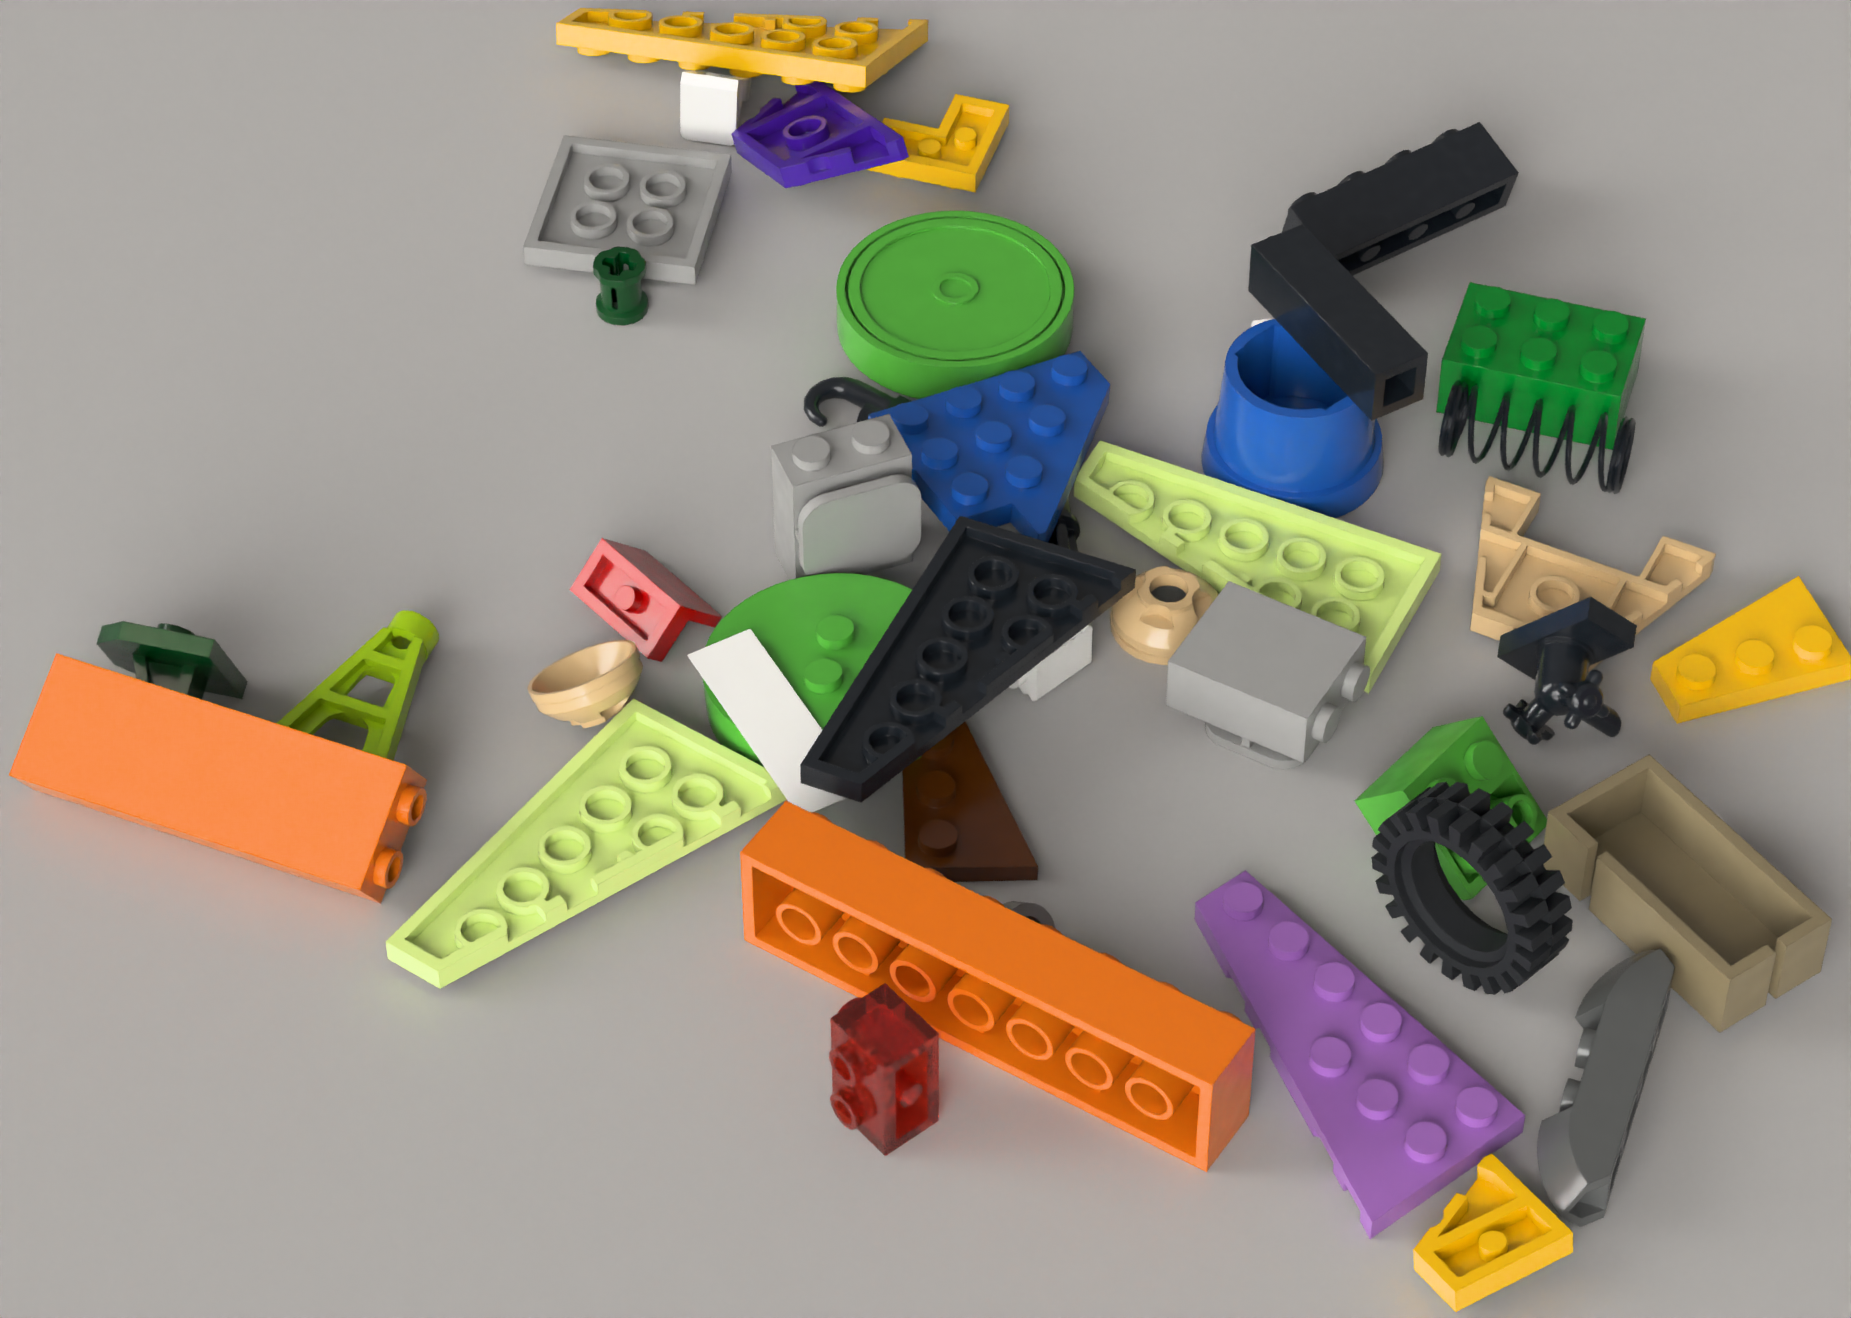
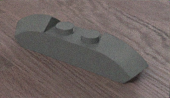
[1537,948,1675,1227]

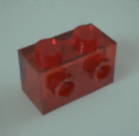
[829,983,939,1156]

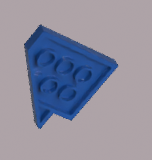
[868,351,1110,542]

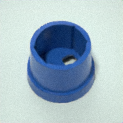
[1201,319,1384,518]

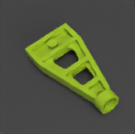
[277,610,439,761]

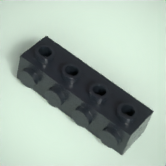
[1282,122,1519,275]

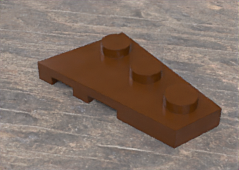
[902,722,1038,882]

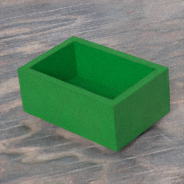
[1436,282,1646,450]

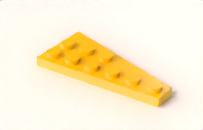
[556,8,928,93]

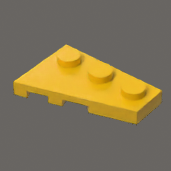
[1650,576,1851,724]

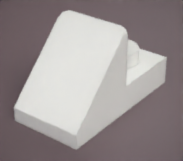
[680,70,752,146]

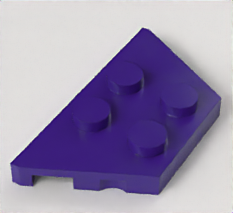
[731,81,909,189]

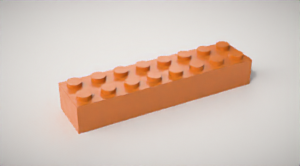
[740,801,1256,1172]

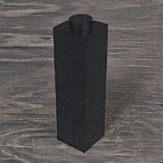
[1248,224,1428,421]

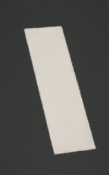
[687,629,846,813]

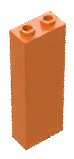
[9,653,427,904]

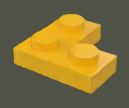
[867,94,1009,193]

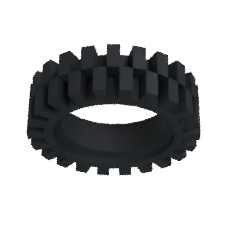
[1371,782,1573,995]

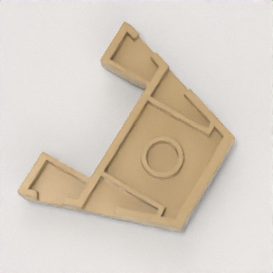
[1470,476,1716,672]

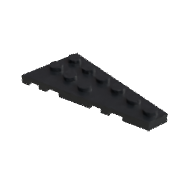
[800,516,1136,803]

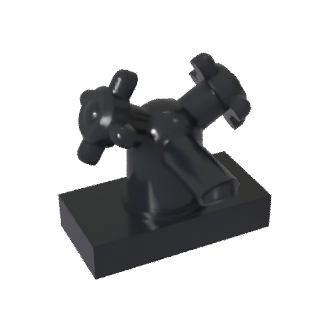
[1497,597,1637,745]

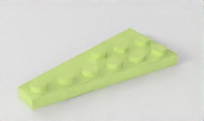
[1074,440,1441,694]
[386,698,787,989]

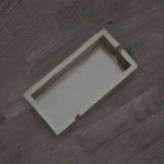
[1543,754,1832,1033]

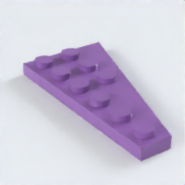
[1194,870,1525,1239]

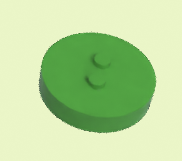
[836,211,1074,399]
[703,573,922,767]

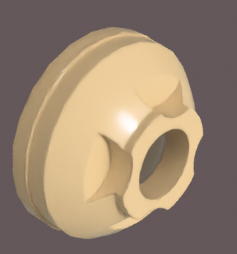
[1110,566,1219,665]
[527,640,643,728]

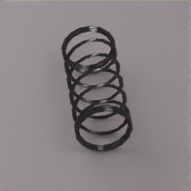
[1438,380,1636,494]

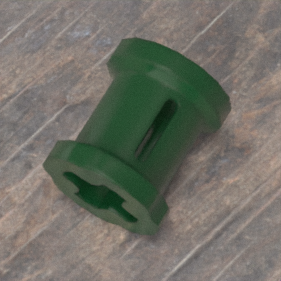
[593,246,649,326]

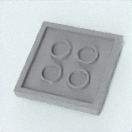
[523,135,732,285]

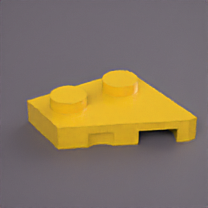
[1413,1153,1573,1312]

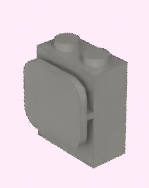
[771,414,921,580]
[1166,581,1370,770]

